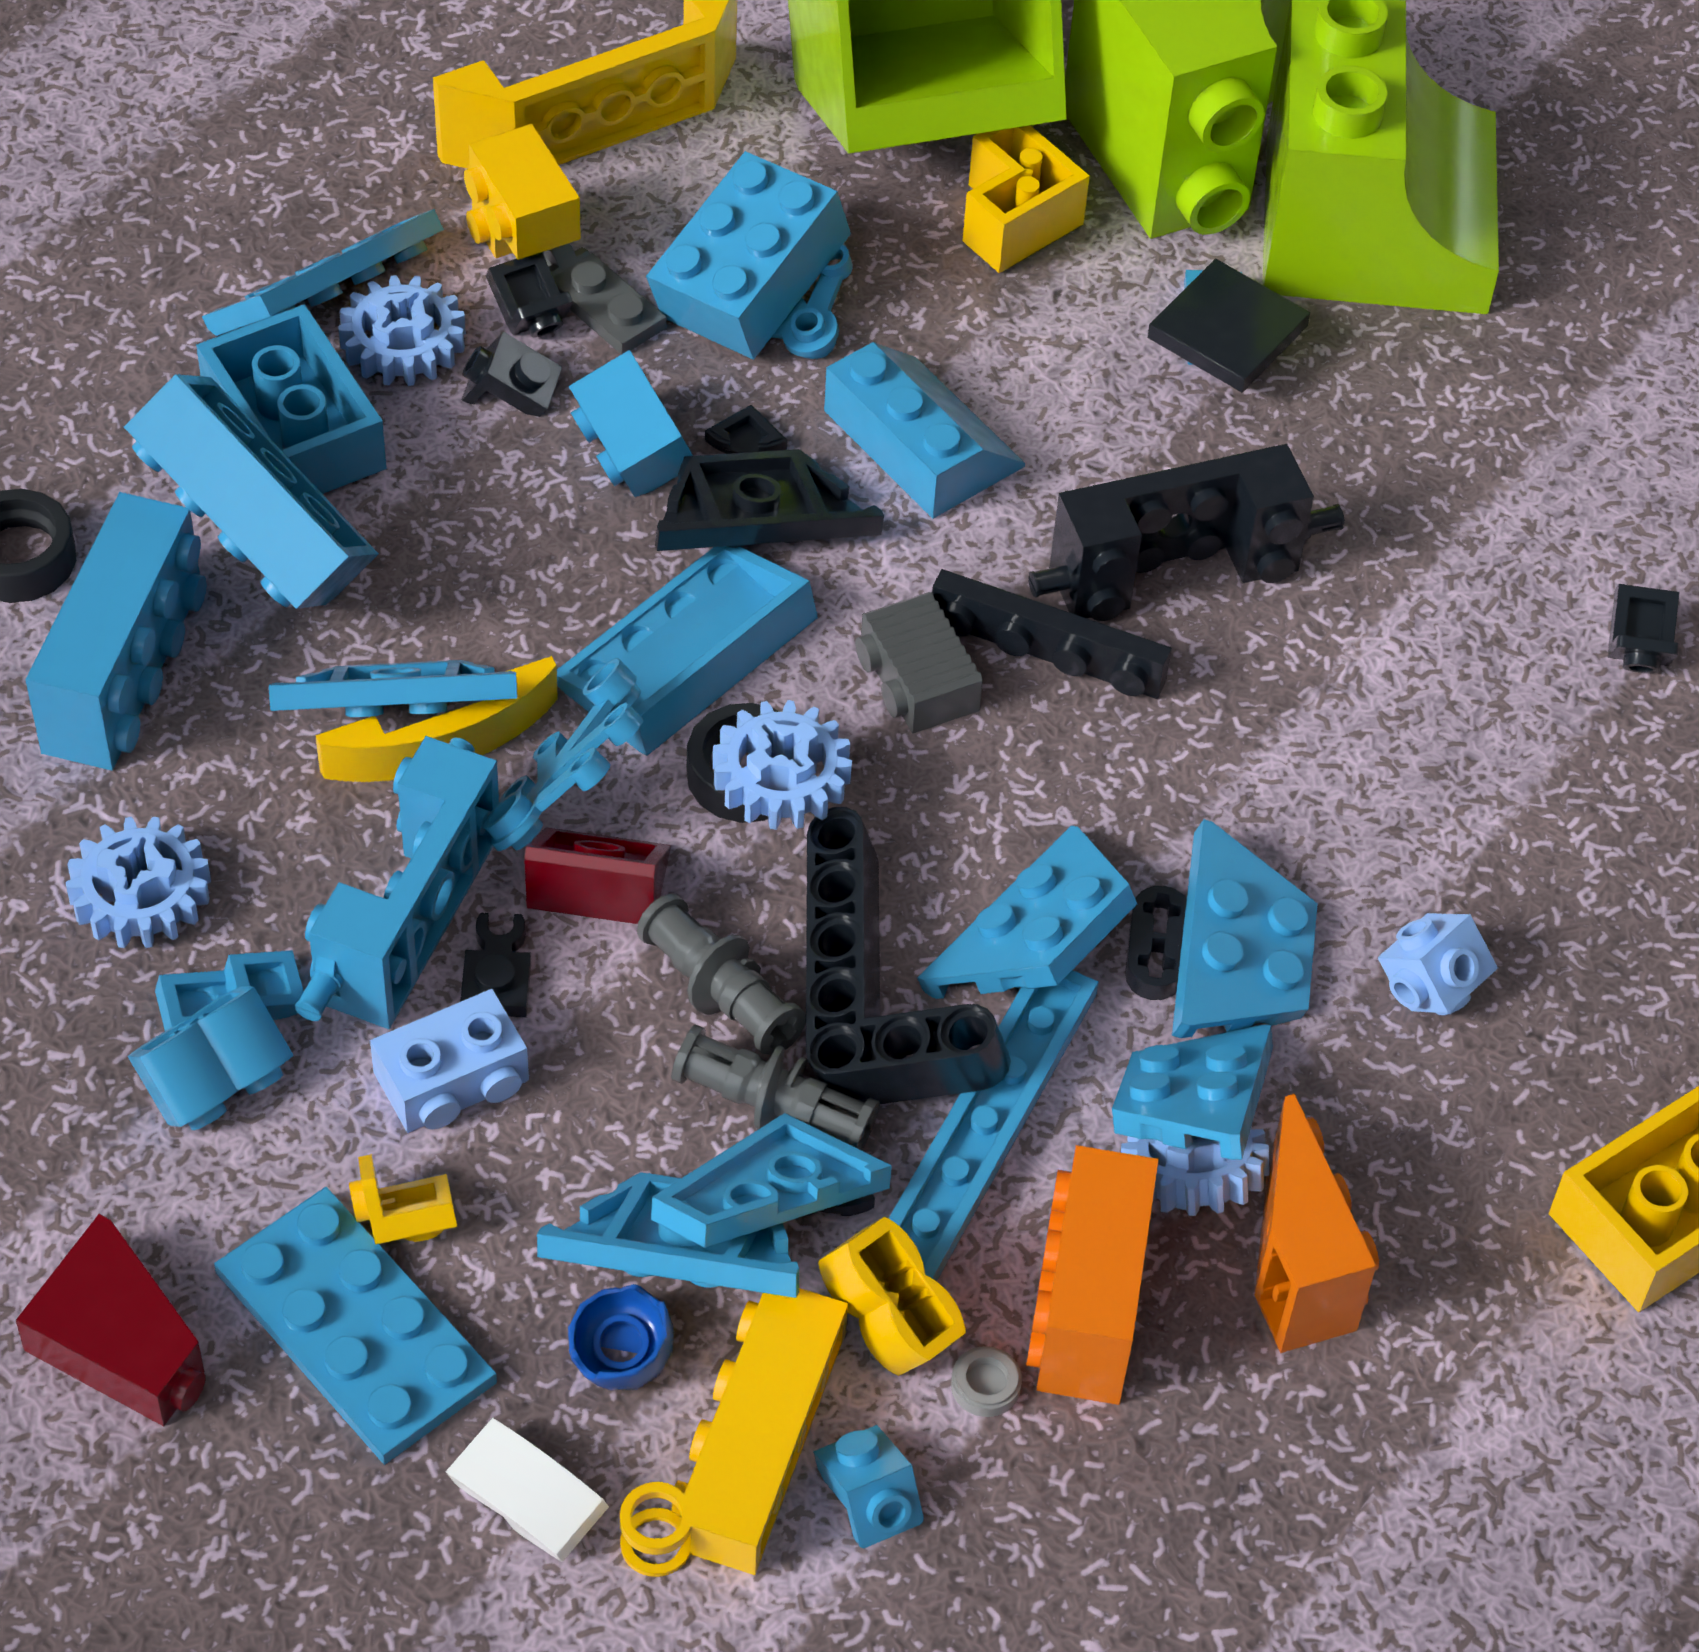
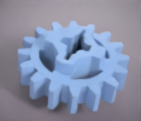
[338,275,466,386]
[712,700,852,830]
[66,817,211,948]
[1121,1129,1269,1216]

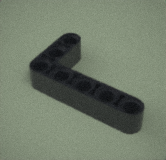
[806,807,1011,1104]

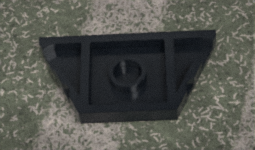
[655,449,884,551]

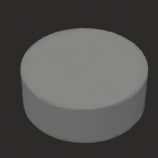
[951,1346,1022,1417]

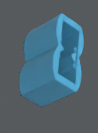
[127,986,294,1130]

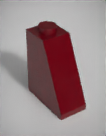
[16,1214,206,1427]

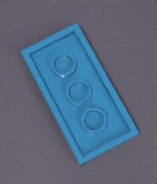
[214,1187,497,1465]

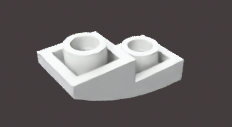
[446,1418,609,1562]

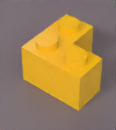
[464,124,581,260]
[962,125,1090,273]

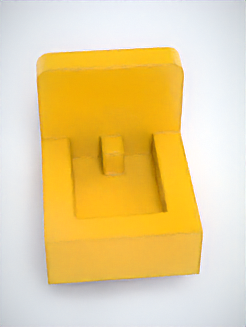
[349,1154,457,1245]

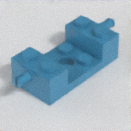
[295,736,499,1029]

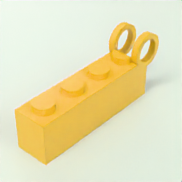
[620,1288,848,1577]

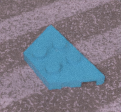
[269,660,518,717]
[1172,819,1318,1038]
[917,825,1137,999]
[1112,1025,1273,1160]
[537,1172,799,1298]

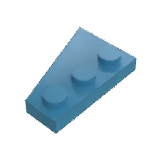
[651,1113,892,1248]

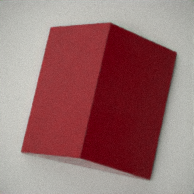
[524,827,671,924]

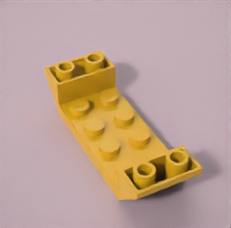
[433,0,737,169]

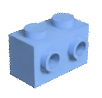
[370,989,529,1133]

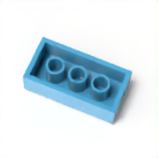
[124,374,379,609]
[25,492,207,771]

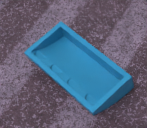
[557,546,818,756]

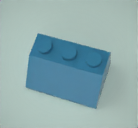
[824,342,1025,519]

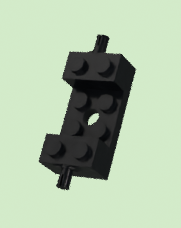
[1028,444,1345,621]

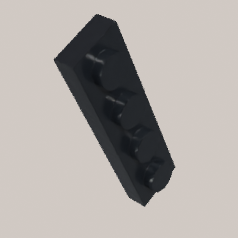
[932,569,1172,699]

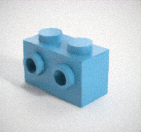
[569,350,693,497]

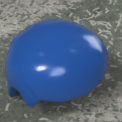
[568,1284,674,1391]

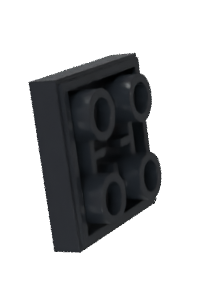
[1147,259,1310,393]

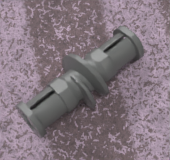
[637,894,806,1055]
[671,1024,880,1151]

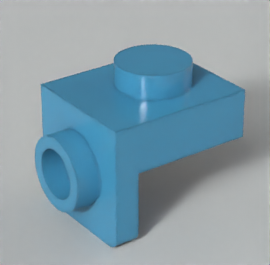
[813,1425,924,1548]

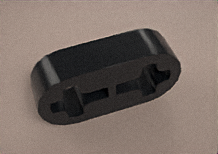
[1125,886,1187,1000]

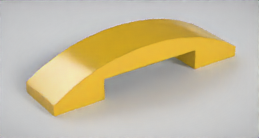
[315,656,558,782]

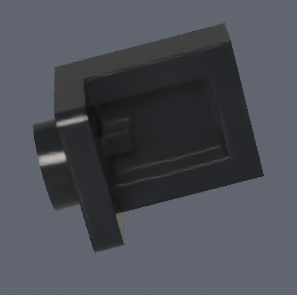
[485,252,573,338]
[461,332,562,417]
[1608,584,1680,673]

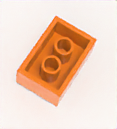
[1026,1145,1159,1405]

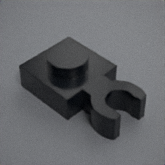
[460,913,531,1018]

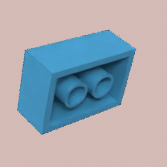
[646,151,851,360]
[196,304,387,494]

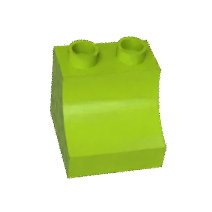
[1065,0,1291,239]
[1262,0,1499,314]

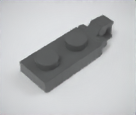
[543,243,666,354]

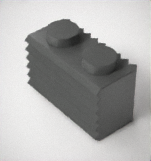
[855,592,983,734]

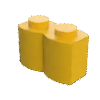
[818,1217,966,1376]

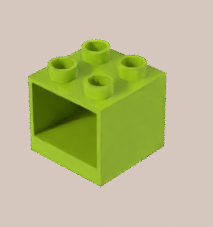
[788,0,1067,154]

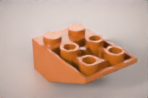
[1254,1094,1379,1353]

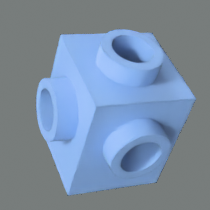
[1378,913,1498,1015]

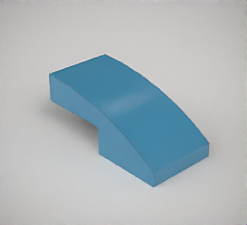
[155,950,304,1031]

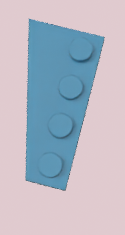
[202,209,444,336]

